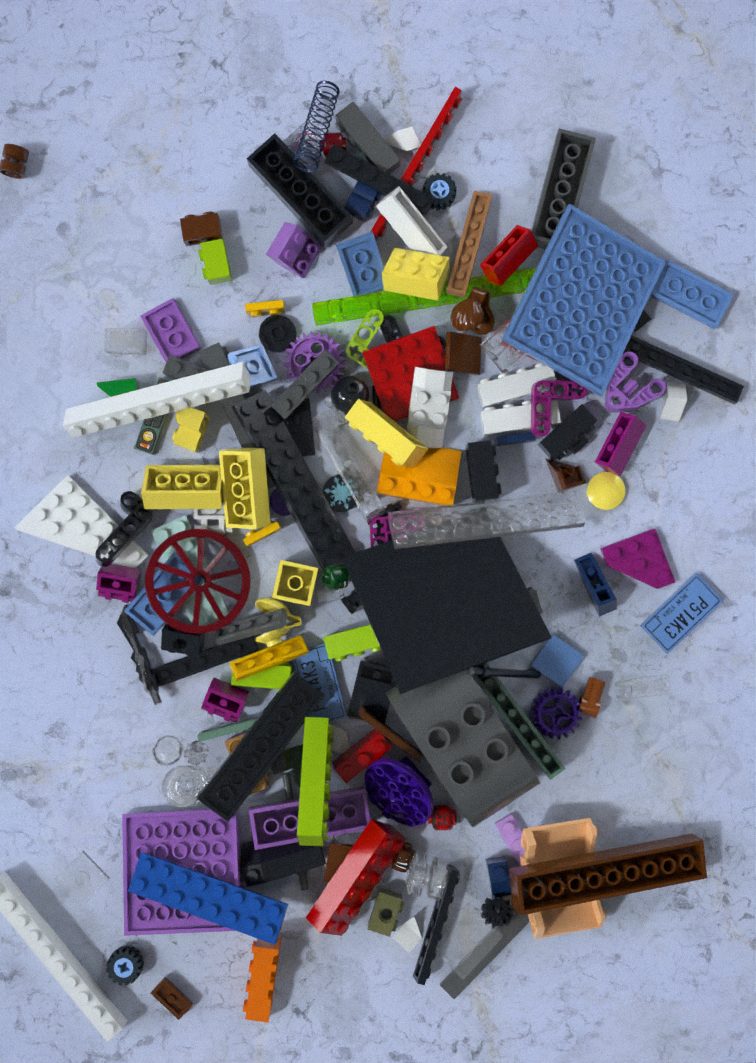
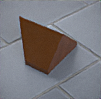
[545,458,586,493]

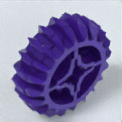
[530,687,582,740]

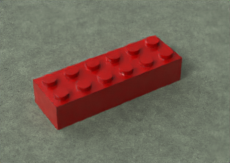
[305,819,407,936]

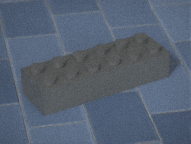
[531,128,596,249]

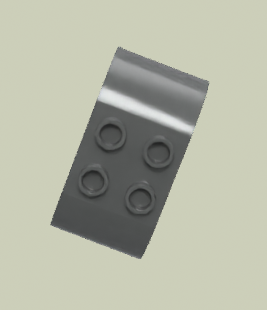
[386,670,540,828]

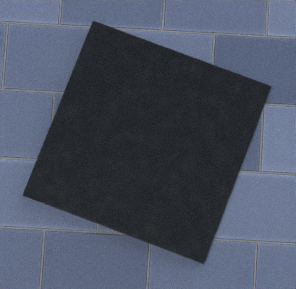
[342,508,552,694]

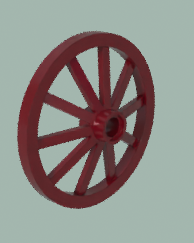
[145,529,250,634]

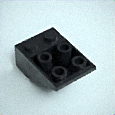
[347,660,395,723]

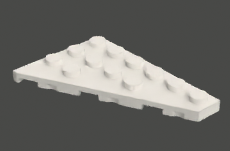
[15,475,149,569]

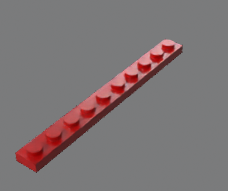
[370,86,462,245]

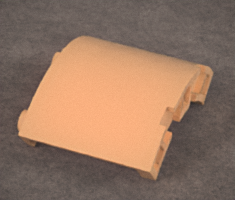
[521,818,606,939]

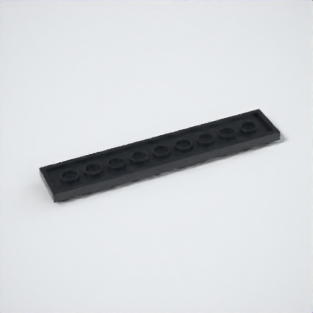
[232,390,356,573]

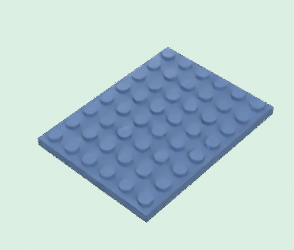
[502,204,666,396]

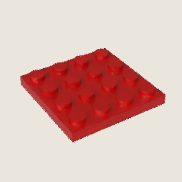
[362,326,459,422]

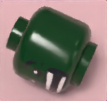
[321,563,351,590]

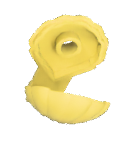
[255,598,301,647]

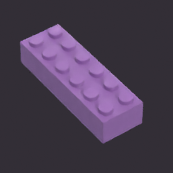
[249,786,370,850]

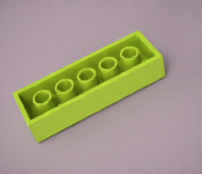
[297,717,334,846]

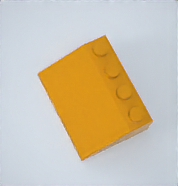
[377,447,461,508]

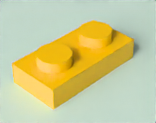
[245,300,285,318]
[243,520,282,547]

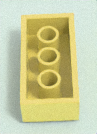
[345,399,428,468]
[219,447,271,529]
[141,465,223,509]

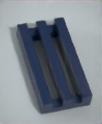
[494,433,535,446]

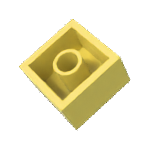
[272,560,319,606]

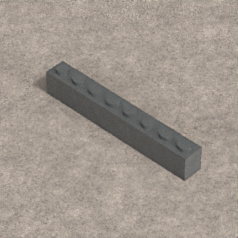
[198,342,276,490]

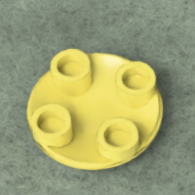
[586,472,625,510]

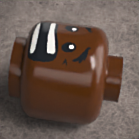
[391,842,417,873]

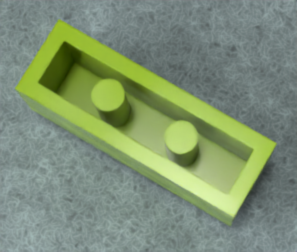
[323,624,381,661]
[231,658,292,689]

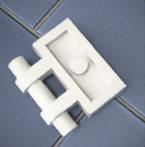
[194,501,233,535]

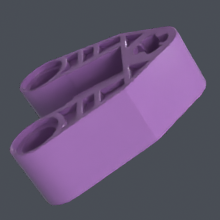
[604,352,666,413]

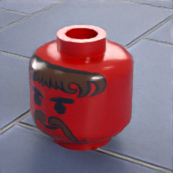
[428,805,457,830]

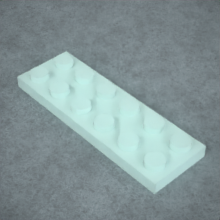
[151,515,229,626]

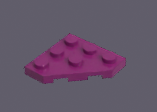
[600,529,675,589]

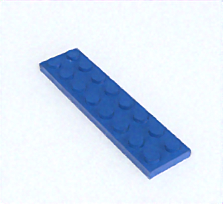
[128,852,289,945]

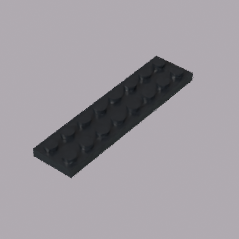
[196,671,325,822]

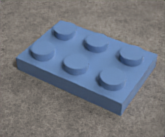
[336,232,384,299]

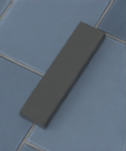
[214,608,287,645]

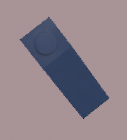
[574,553,617,617]

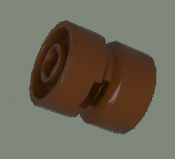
[0,144,29,179]

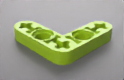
[346,308,383,369]

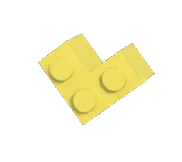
[172,407,210,453]

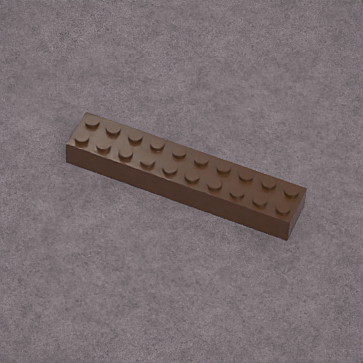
[509,833,707,915]

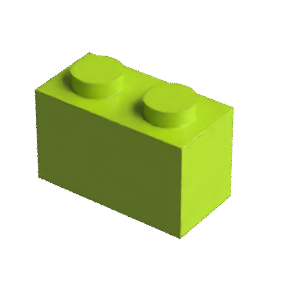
[198,239,232,285]

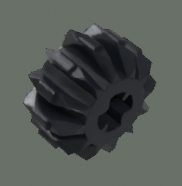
[481,895,514,930]

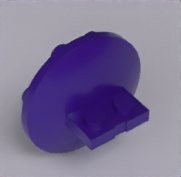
[364,756,434,827]

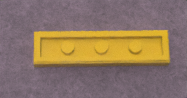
[229,635,309,681]

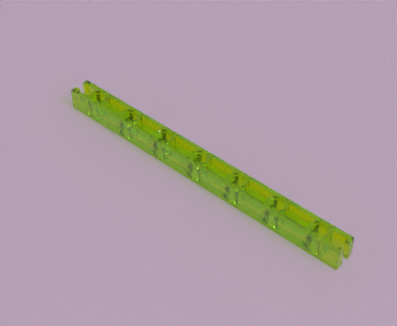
[312,267,537,326]

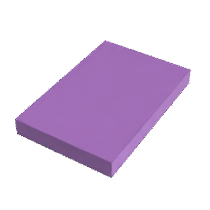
[140,298,201,362]

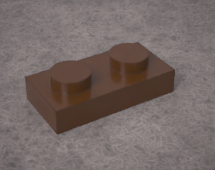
[150,977,193,1020]

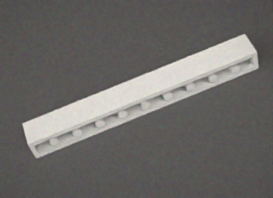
[63,362,251,438]
[0,871,127,1042]

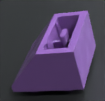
[266,222,322,278]

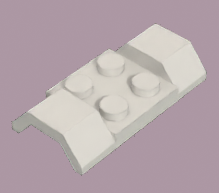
[406,367,453,448]

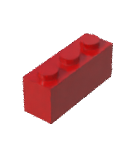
[480,225,538,286]
[332,728,392,783]

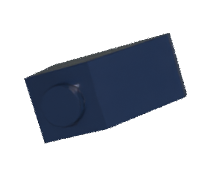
[485,856,512,898]

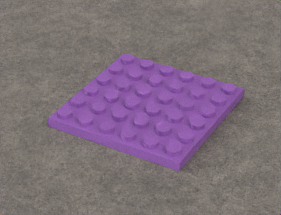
[122,809,240,936]

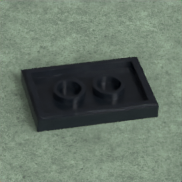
[273,398,316,457]

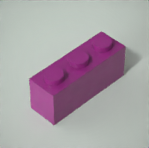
[594,412,646,476]

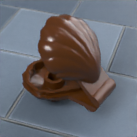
[450,287,495,335]

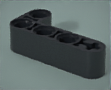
[95,491,153,567]

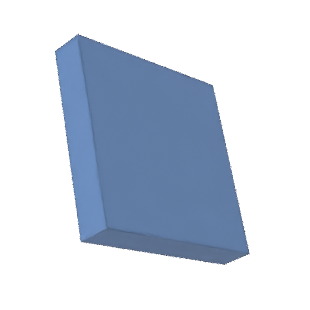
[530,634,584,688]

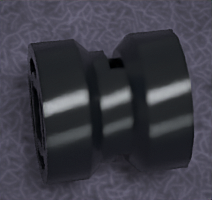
[340,589,362,614]

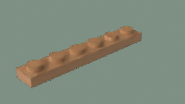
[446,191,492,298]

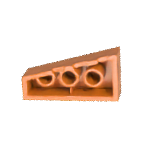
[243,938,282,1023]

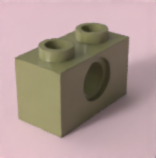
[367,887,404,937]

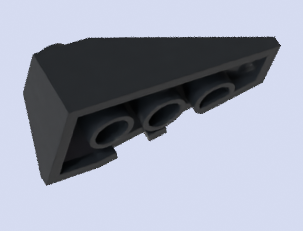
[242,841,326,887]

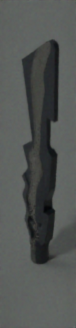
[117,605,162,705]

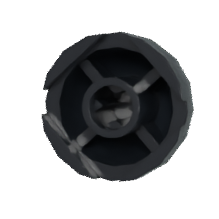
[330,376,369,415]

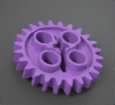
[284,331,346,394]

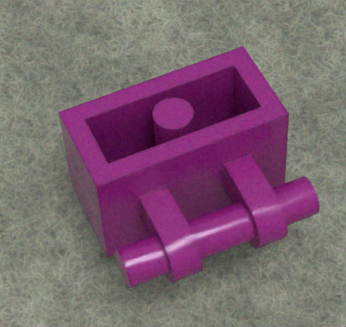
[96,564,142,603]
[201,677,249,723]

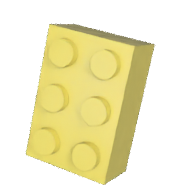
[382,247,450,301]

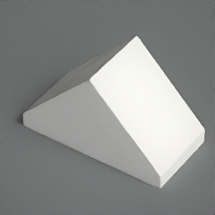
[659,381,687,422]

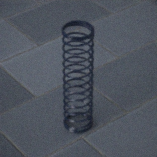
[294,80,340,172]

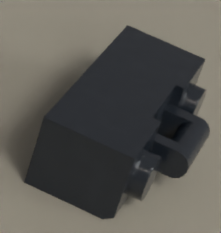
[537,404,598,461]

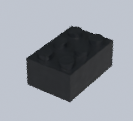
[465,440,501,504]

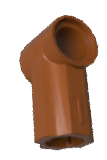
[577,677,606,718]

